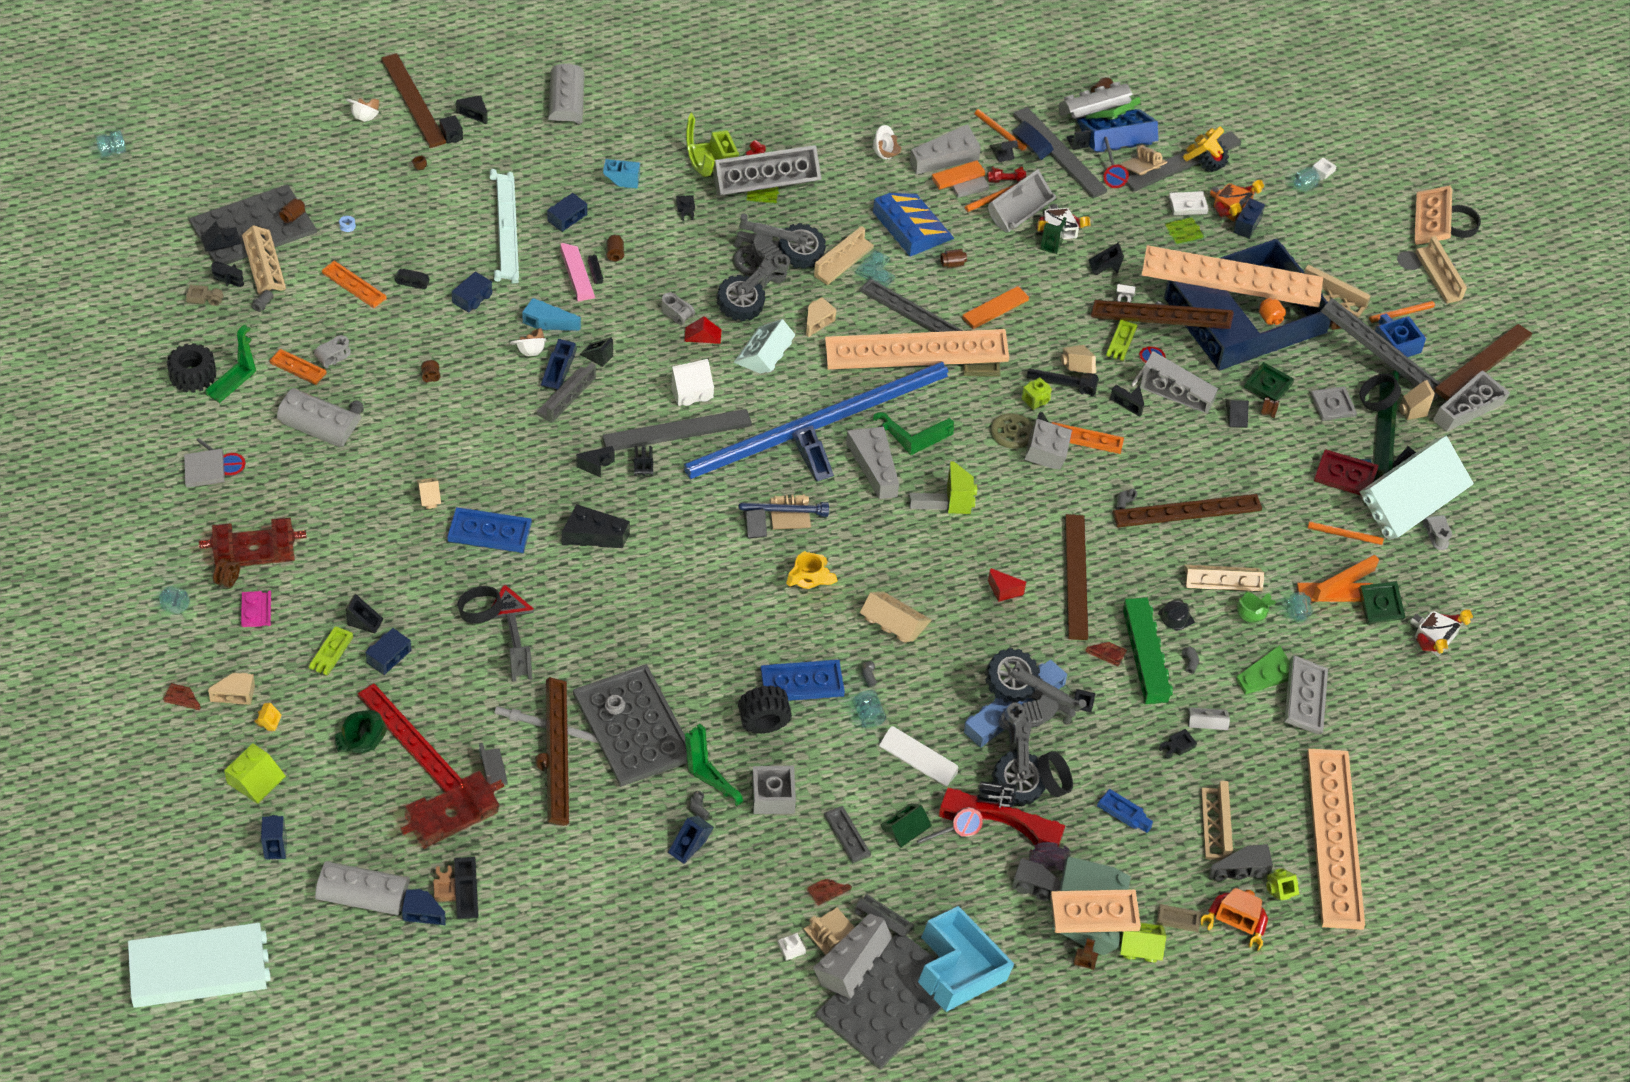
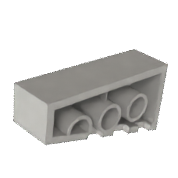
[910,124,981,175]
[1140,351,1218,414]
[1433,370,1510,431]
[846,427,899,499]
[813,913,892,999]

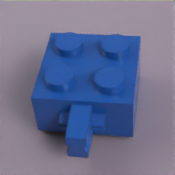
[1375,313,1426,357]

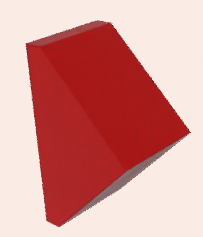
[684,316,722,344]
[988,568,1027,602]

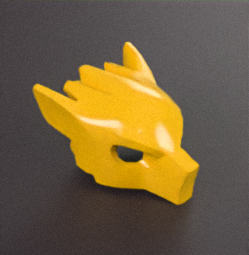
[786,551,838,589]

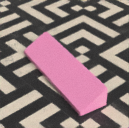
[560,243,595,301]

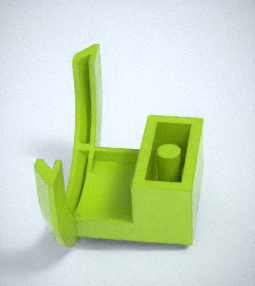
[686,113,739,177]

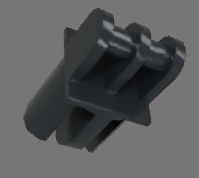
[211,261,244,287]
[634,446,653,476]
[976,781,1018,808]

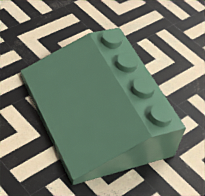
[1052,857,1131,955]

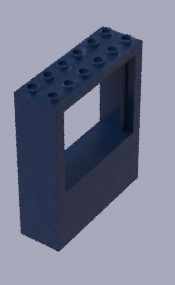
[1164,238,1331,371]

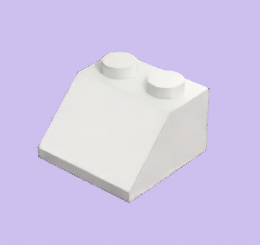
[672,359,714,406]

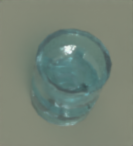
[96,130,126,158]
[853,690,886,728]

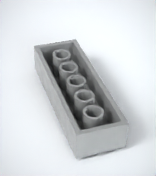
[713,145,822,196]

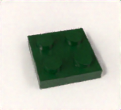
[1244,362,1294,401]
[1359,581,1406,624]

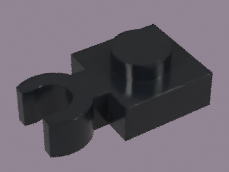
[676,195,695,221]
[1159,729,1197,759]

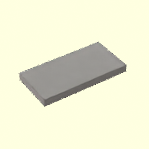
[1284,655,1328,734]

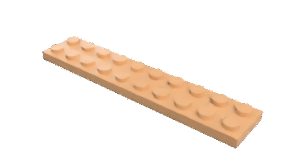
[1142,245,1323,307]
[825,329,1009,370]
[1307,749,1365,930]

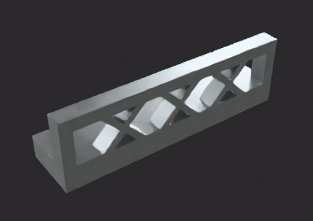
[537,362,596,423]

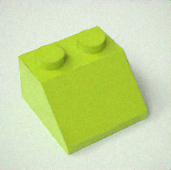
[947,461,977,514]
[224,743,286,804]
[1119,922,1166,962]

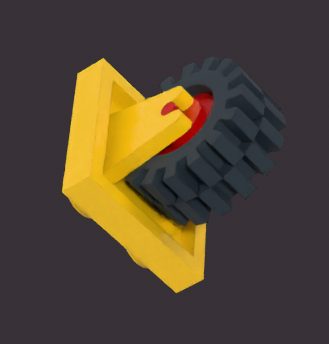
[1182,126,1229,172]

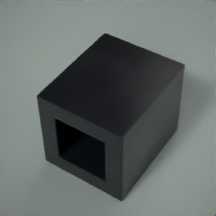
[439,115,463,144]

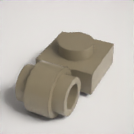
[186,285,224,306]

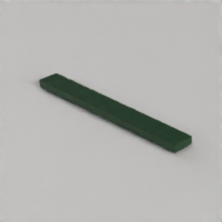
[1374,370,1399,481]

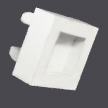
[1312,158,1337,180]
[1116,284,1135,302]
[778,933,806,960]

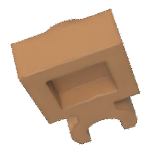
[434,866,456,902]

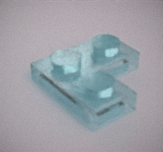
[856,250,895,287]

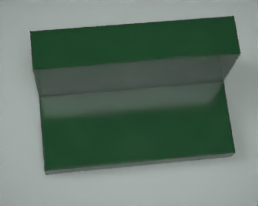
[1040,217,1067,254]
[881,803,932,848]

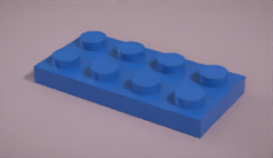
[448,507,532,553]
[760,660,845,701]

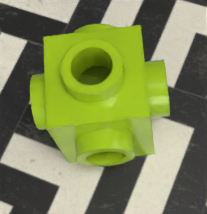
[1021,378,1052,410]
[1266,868,1300,900]

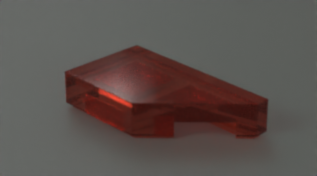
[1086,642,1127,667]
[164,683,201,710]
[808,879,852,906]

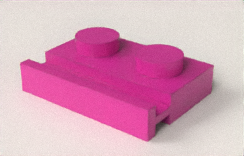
[241,591,271,627]

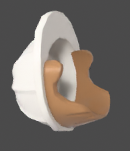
[346,98,380,121]
[873,125,902,159]
[510,328,546,357]

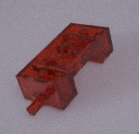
[199,517,307,567]
[400,770,504,849]

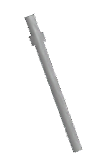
[495,706,598,743]

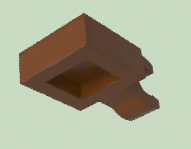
[1074,938,1098,970]

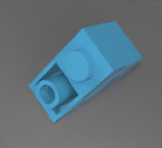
[603,159,640,188]

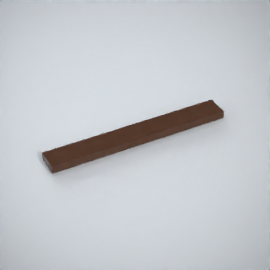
[381,53,446,148]
[1091,300,1234,329]
[1434,324,1533,401]
[1112,494,1262,528]
[1065,514,1088,641]
[546,677,569,826]

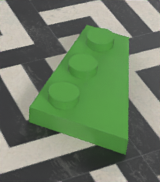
[1086,97,1140,120]
[1236,645,1290,695]

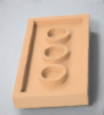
[1415,186,1452,245]
[1051,890,1141,933]

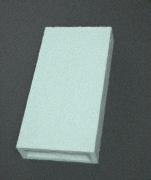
[1360,436,1474,540]
[128,923,270,1008]

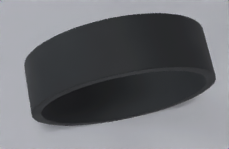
[1451,205,1481,238]
[1359,373,1401,411]
[457,586,503,624]
[1038,751,1073,797]

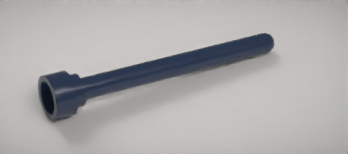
[738,502,829,517]

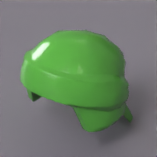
[1236,592,1276,623]

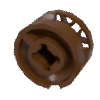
[213,558,240,589]

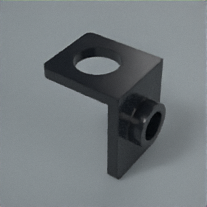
[1066,130,1091,150]

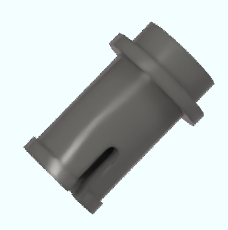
[252,290,274,312]
[349,400,364,415]

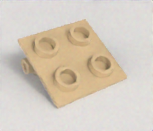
[1120,145,1167,175]
[770,494,811,530]
[804,907,855,955]

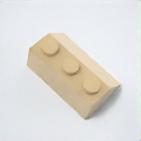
[860,591,931,643]

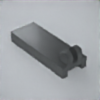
[855,894,914,937]

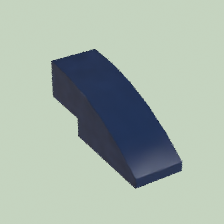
[1012,120,1054,160]
[541,339,577,390]
[792,425,834,482]

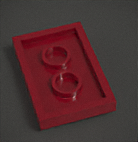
[1314,449,1379,496]

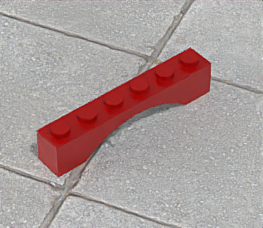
[939,787,1066,855]

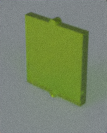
[747,187,780,204]
[1165,217,1204,244]

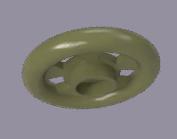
[990,413,1033,449]

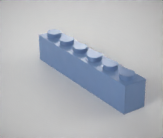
[964,659,1067,748]

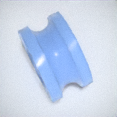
[339,216,356,232]

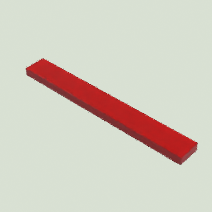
[358,683,471,802]

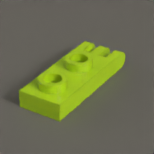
[1106,320,1138,361]
[309,626,353,676]

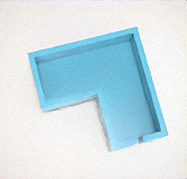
[918,906,1014,1012]

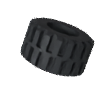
[167,343,217,393]
[738,686,792,734]

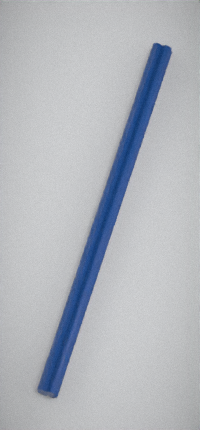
[684,362,949,479]

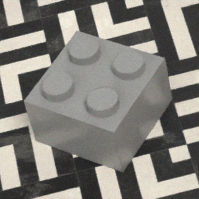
[1024,419,1072,470]
[752,766,796,814]

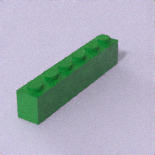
[1122,597,1173,704]

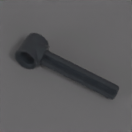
[1027,368,1099,397]

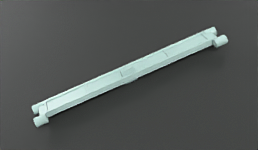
[490,169,519,283]

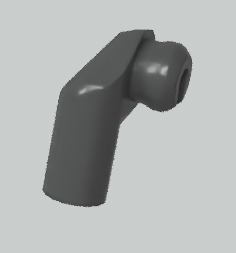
[1116,488,1137,510]
[1182,646,1200,674]
[861,661,878,687]
[690,791,710,820]

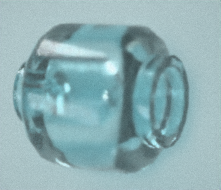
[1293,167,1320,192]
[159,586,190,614]
[1286,592,1313,622]

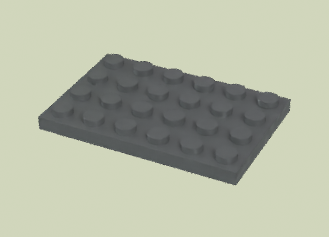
[189,184,317,265]
[573,664,688,787]
[816,934,942,1070]

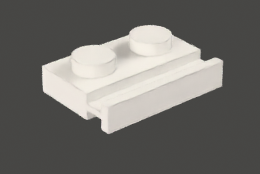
[1169,191,1208,216]

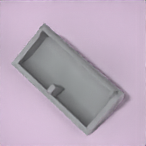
[548,64,584,124]
[1059,82,1132,119]
[988,169,1056,232]
[277,388,362,447]
[315,861,410,915]

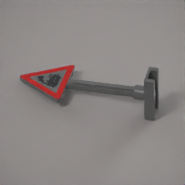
[491,585,534,682]

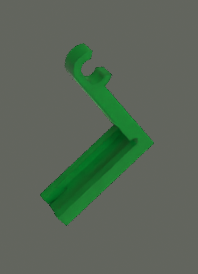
[205,325,256,403]
[873,412,954,456]
[685,724,744,807]

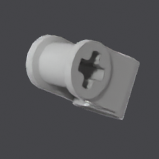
[661,292,695,326]
[314,335,351,368]
[1423,515,1452,550]

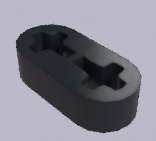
[394,269,430,290]

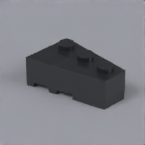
[562,504,630,548]

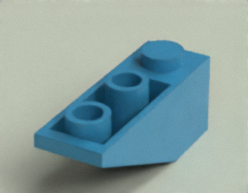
[522,298,581,331]

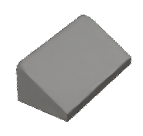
[909,493,949,510]
[1188,707,1230,730]

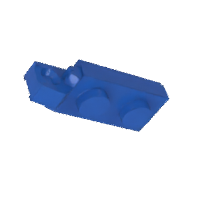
[1097,789,1153,833]

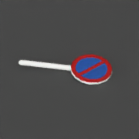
[1132,346,1166,386]

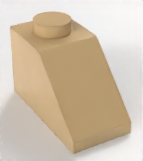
[806,297,836,337]
[1061,345,1096,374]
[1399,380,1435,420]
[417,477,441,509]
[208,673,255,705]

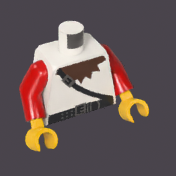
[1036,204,1091,239]
[1410,609,1473,657]

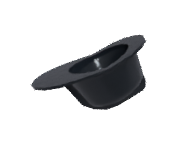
[1158,600,1195,631]

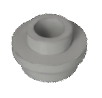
[605,695,625,714]

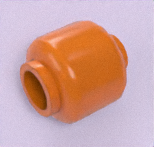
[1259,298,1286,325]

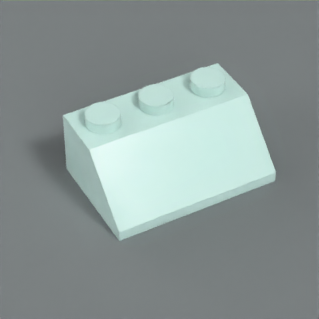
[734,319,795,374]

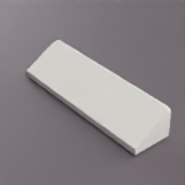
[879,726,959,787]

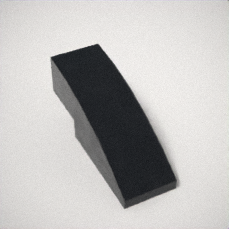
[454,857,479,920]

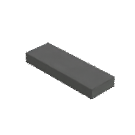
[824,806,871,864]

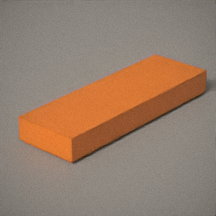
[931,160,985,190]
[269,349,326,385]

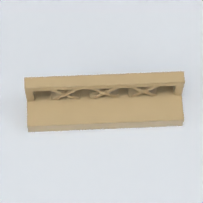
[242,225,286,294]
[814,226,874,285]
[1415,236,1467,304]
[1304,265,1371,318]
[1184,564,1264,591]
[1201,781,1233,860]

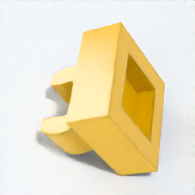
[254,703,282,731]

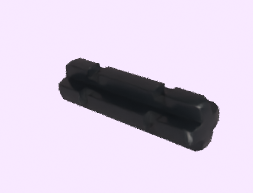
[588,255,604,284]

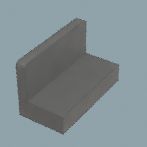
[479,743,508,789]

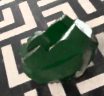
[335,710,387,754]

